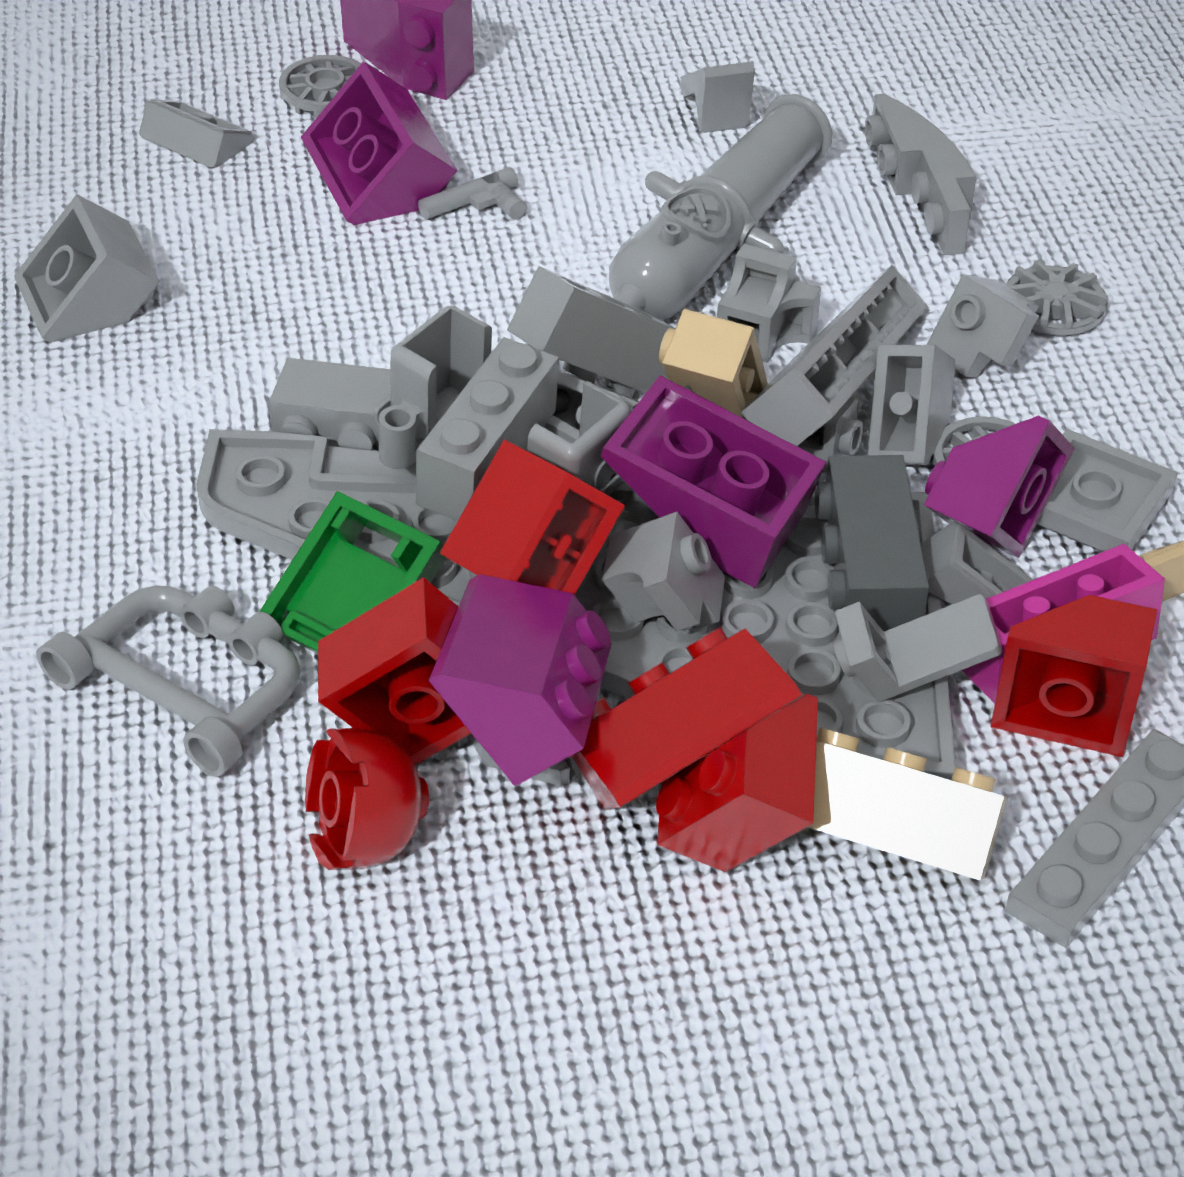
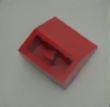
[439,439,625,595]

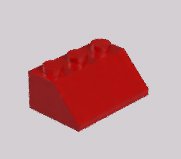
[571,627,802,810]

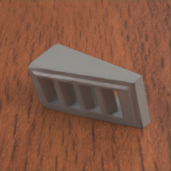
[921,520,1033,604]

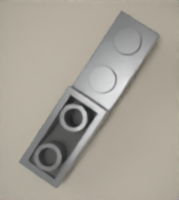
[865,94,977,255]

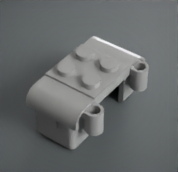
[373,305,631,496]

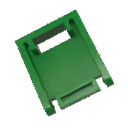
[260,491,447,654]

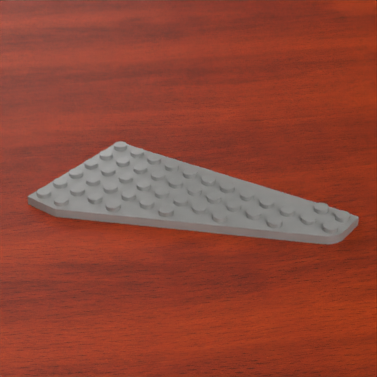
[196,429,956,780]

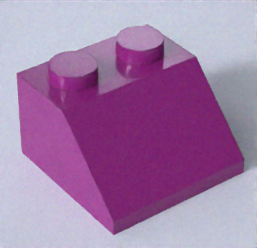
[924,415,1075,558]

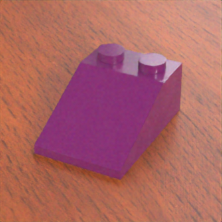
[340,0,474,100]
[601,375,826,588]

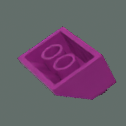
[301,61,458,225]
[429,574,612,786]

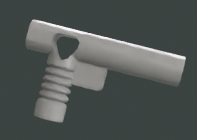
[418,167,527,220]

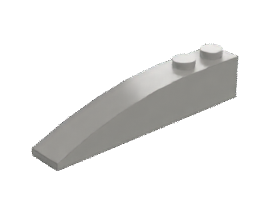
[741,265,928,446]

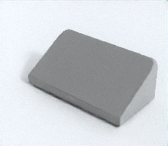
[139,99,255,168]

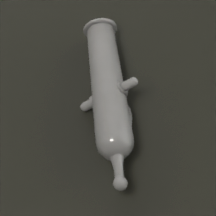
[609,94,833,320]

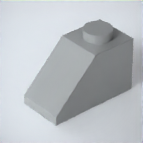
[868,344,956,465]

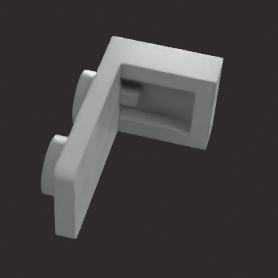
[833,594,1002,702]

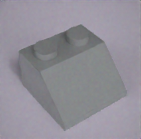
[14,194,160,343]

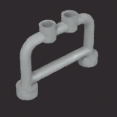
[36,585,301,777]

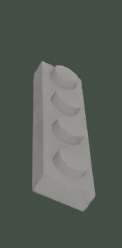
[1005,728,1184,949]

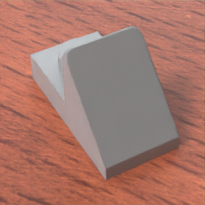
[680,61,755,132]

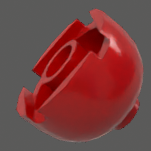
[305,728,429,870]

